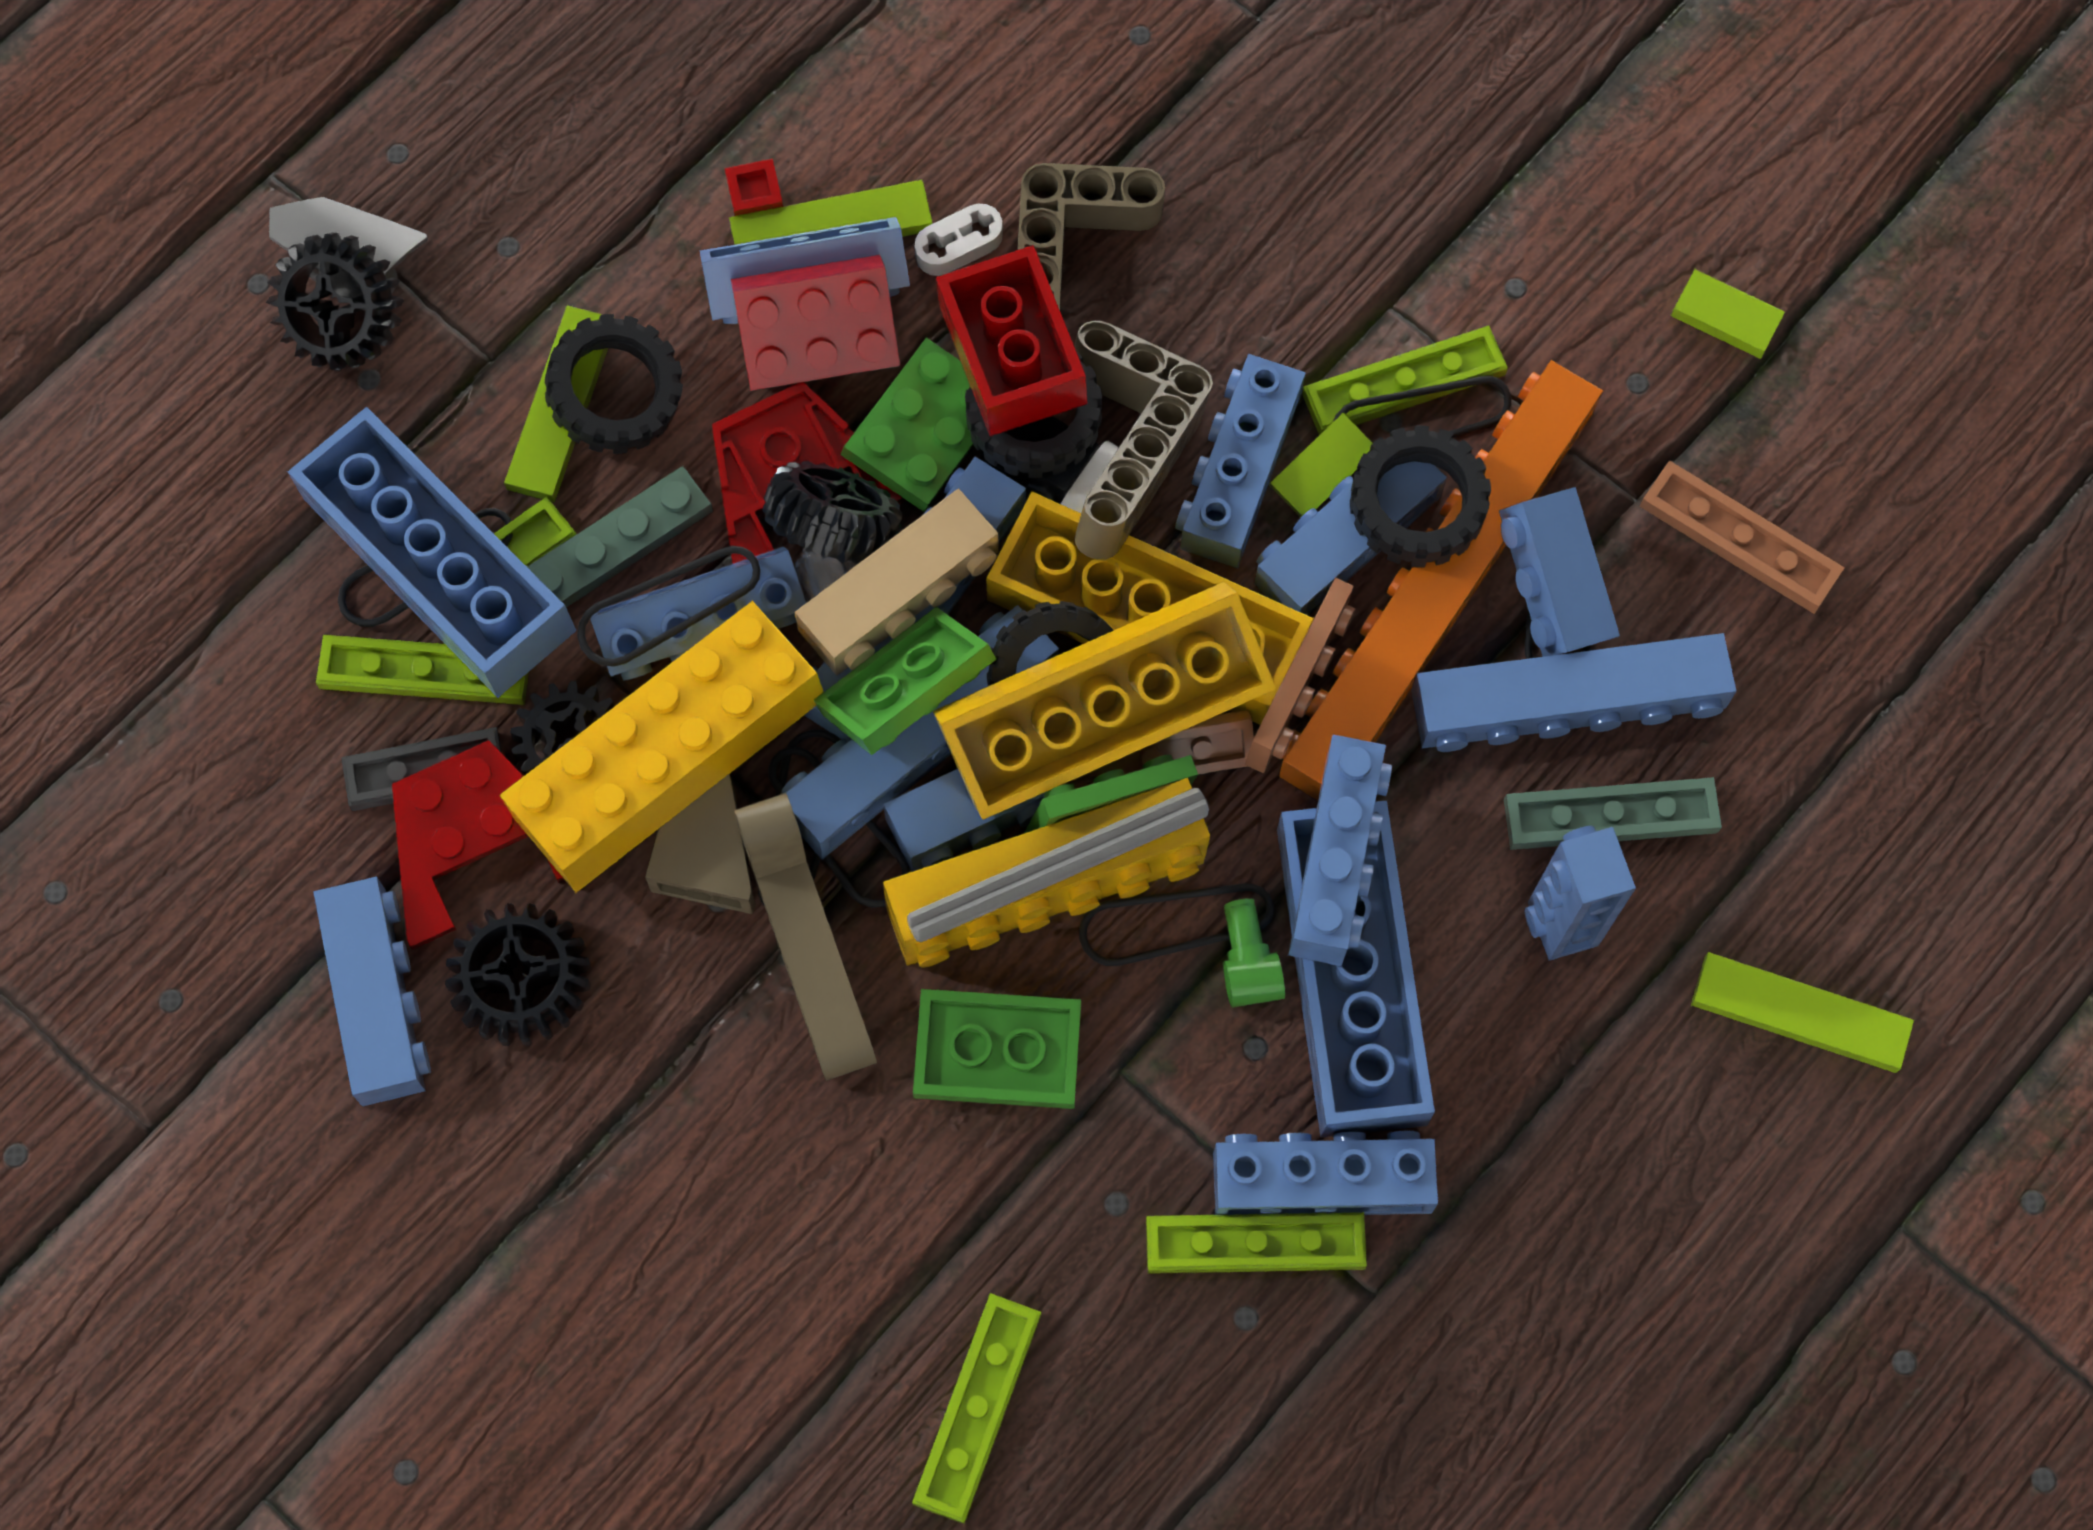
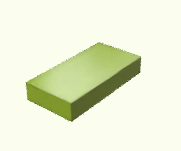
[1671,269,1785,359]
[1269,413,1373,518]
[494,497,577,567]

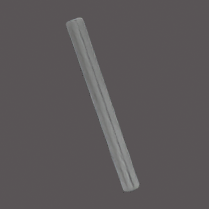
[907,788,1209,942]

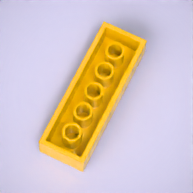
[986,492,1314,725]
[933,582,1276,820]
[500,600,824,893]
[883,778,1210,968]

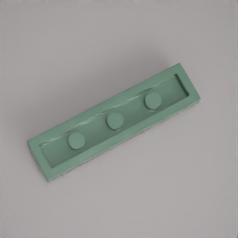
[527,466,713,607]
[1504,777,1722,850]

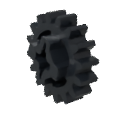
[510,681,615,776]

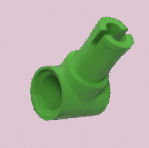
[1223,899,1285,1008]

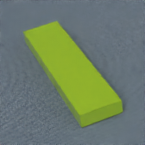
[729,180,933,245]
[504,305,615,502]
[1302,325,1508,435]
[316,635,529,705]
[1691,952,1914,1073]
[1146,1212,1367,1274]
[912,1293,1042,1524]

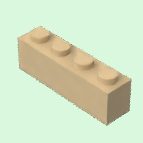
[795,488,999,676]

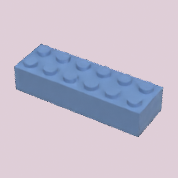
[288,407,577,698]
[1277,800,1435,1138]

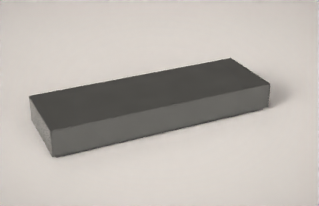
[341,727,502,811]

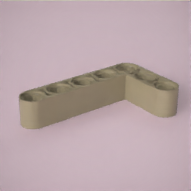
[1018,163,1165,310]
[1074,321,1213,560]
[735,793,877,1081]

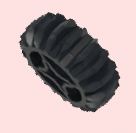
[266,232,405,370]
[762,461,903,564]
[445,903,591,1046]

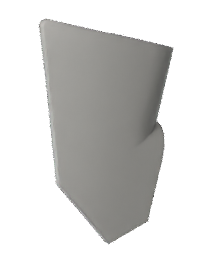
[269,197,428,293]

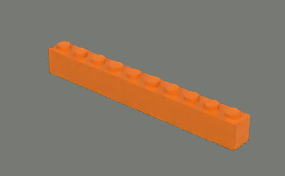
[1279,360,1603,801]

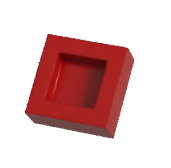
[724,159,783,216]

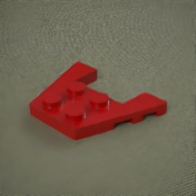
[712,382,907,564]
[392,740,565,950]

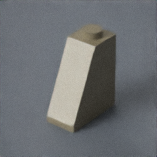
[645,774,756,914]

